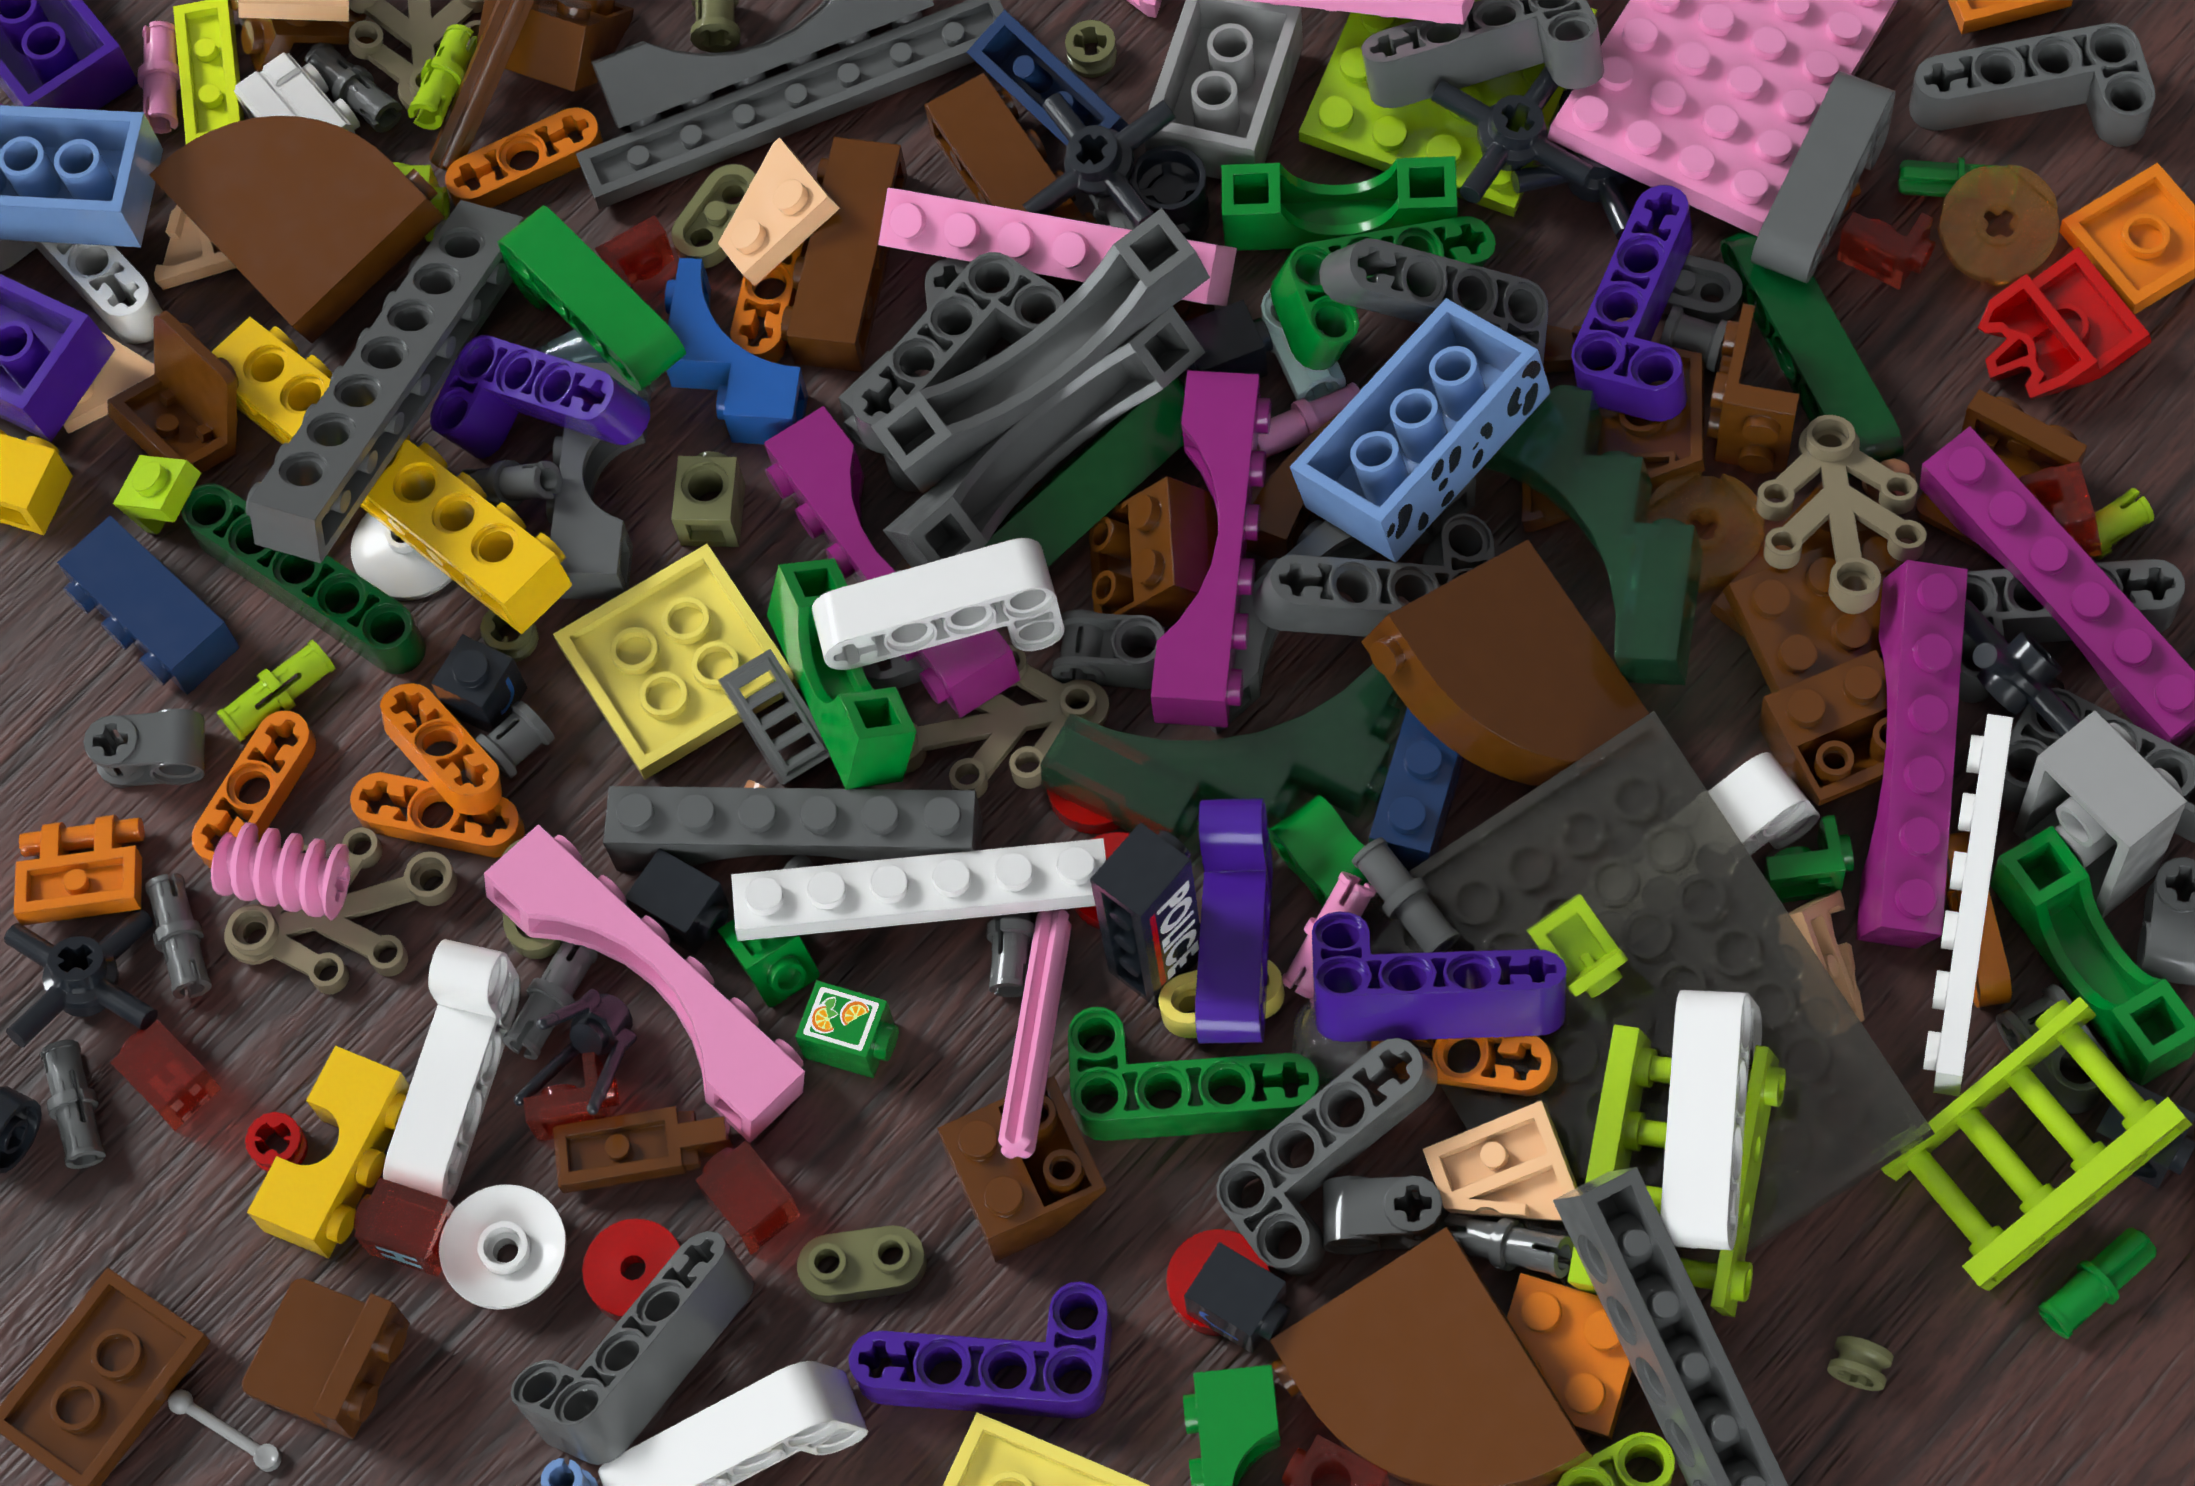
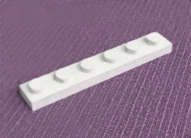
[1923,714,2013,1096]
[731,838,1106,941]

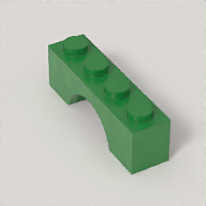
[1221,156,1457,251]
[767,558,917,790]
[1990,826,2195,1086]
[1183,1365,1281,1486]

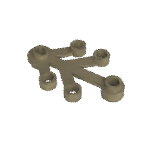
[349,0,484,117]
[1756,415,1927,614]
[905,645,1110,799]
[224,827,457,994]

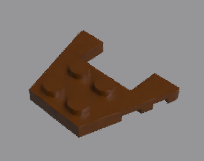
[1522,323,1705,532]

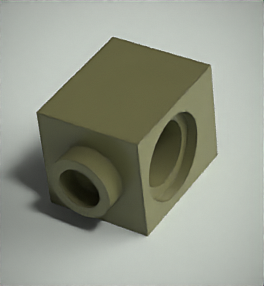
[671,451,746,547]

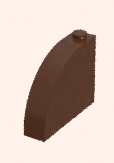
[149,116,445,344]
[1361,539,1669,788]
[1270,1227,1593,1486]

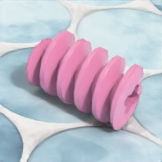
[211,822,350,921]

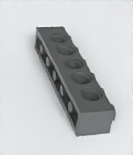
[1553,1167,1788,1486]

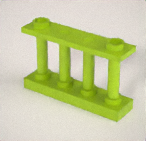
[1877,997,2193,1291]
[1567,1024,1786,1317]

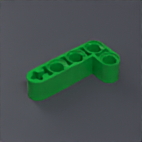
[497,205,686,391]
[1270,216,1496,370]
[1068,1007,1320,1141]

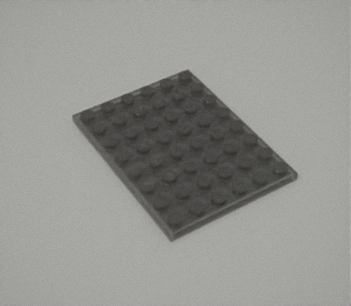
[1361,711,1935,1295]

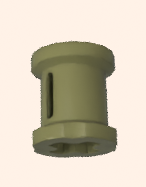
[690,0,741,53]

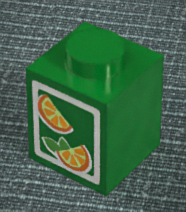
[795,980,899,1079]

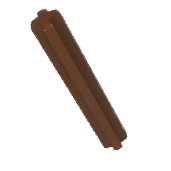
[429,0,534,171]

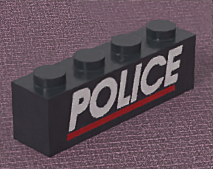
[1090,822,1200,1008]

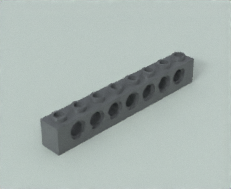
[246,200,524,563]

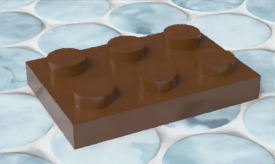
[1723,528,1904,693]
[0,1267,211,1486]

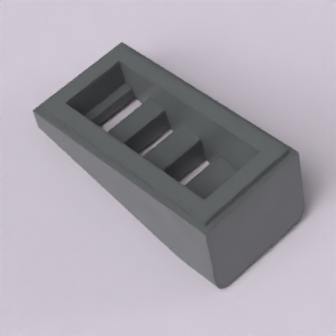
[718,649,830,784]

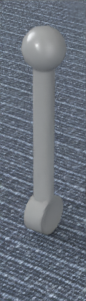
[168,1389,282,1472]

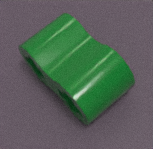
[1269,795,1377,908]

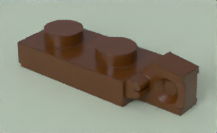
[553,1106,734,1193]

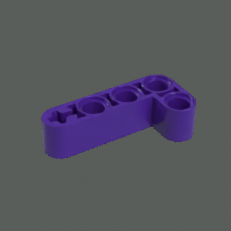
[1571,185,1693,422]
[430,335,650,459]
[1195,798,1273,1044]
[1312,911,1567,1042]
[849,1281,1112,1419]

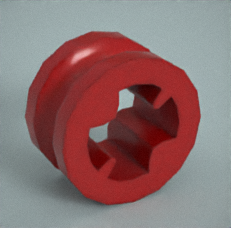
[245,1112,308,1173]

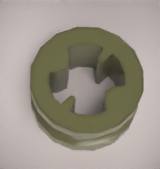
[1065,20,1117,78]
[480,609,539,662]
[1827,1336,1894,1391]

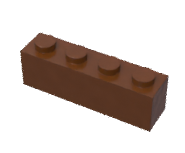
[925,73,1098,292]
[781,137,907,372]

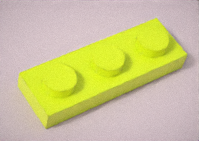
[173,0,244,144]

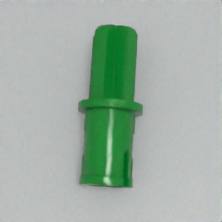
[1897,157,2018,204]
[2038,1228,2157,1339]

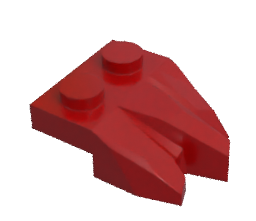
[1978,247,2152,400]

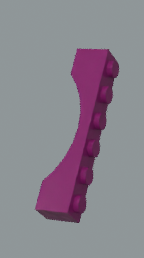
[1151,370,1271,728]
[764,406,1021,718]
[1919,426,2195,746]
[1856,560,1968,949]

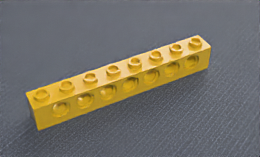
[212,317,572,634]

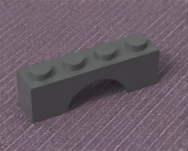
[546,362,652,600]

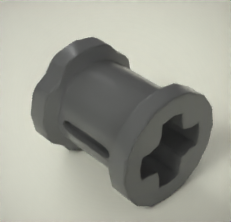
[1660,305,1727,373]
[475,701,555,780]

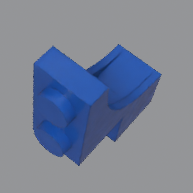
[665,258,808,444]

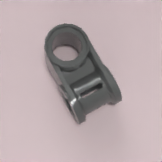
[1051,609,1165,690]
[83,708,205,788]
[2136,857,2195,986]
[1996,984,2108,1114]
[1322,1175,1447,1255]

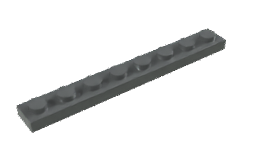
[576,0,1004,210]

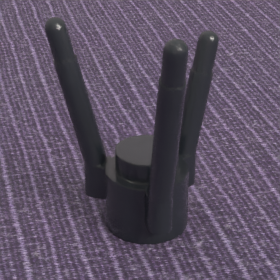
[514,989,637,1115]

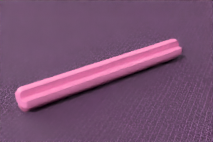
[998,909,1072,1159]

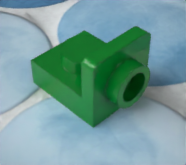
[1762,815,1854,905]
[717,919,820,1008]

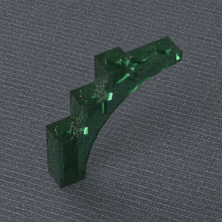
[1483,385,1703,686]
[1040,664,1400,839]

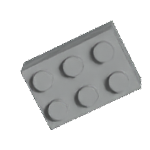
[1145,0,1303,180]
[2013,710,2187,918]

